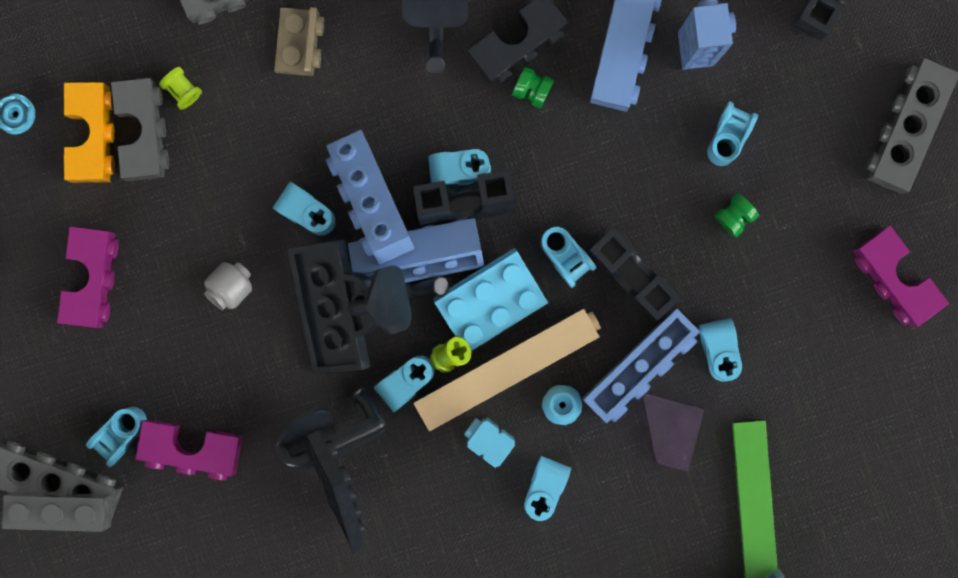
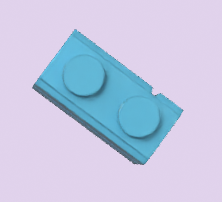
[464,417,515,468]

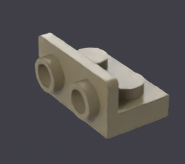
[274,7,324,76]

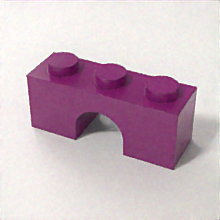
[852,226,949,327]
[57,227,119,328]
[136,420,243,480]

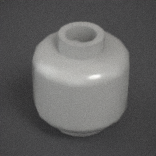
[204,262,252,310]

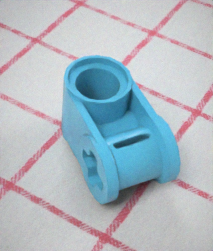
[707,101,758,166]
[428,149,491,187]
[273,182,336,235]
[540,227,597,288]
[699,318,742,382]
[374,356,435,413]
[86,406,147,467]
[524,456,571,521]

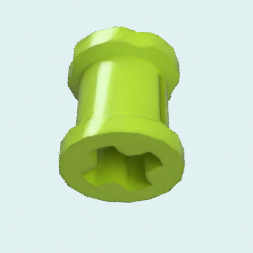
[159,67,202,110]
[430,337,472,373]

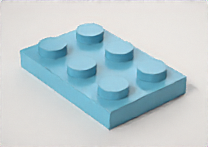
[433,248,548,351]

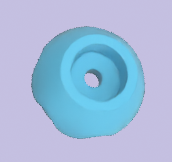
[0,94,35,134]
[542,385,582,425]

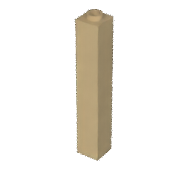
[414,309,601,431]

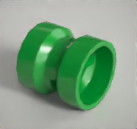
[512,66,554,109]
[714,193,760,238]

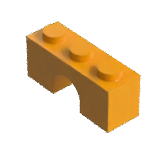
[64,83,115,183]

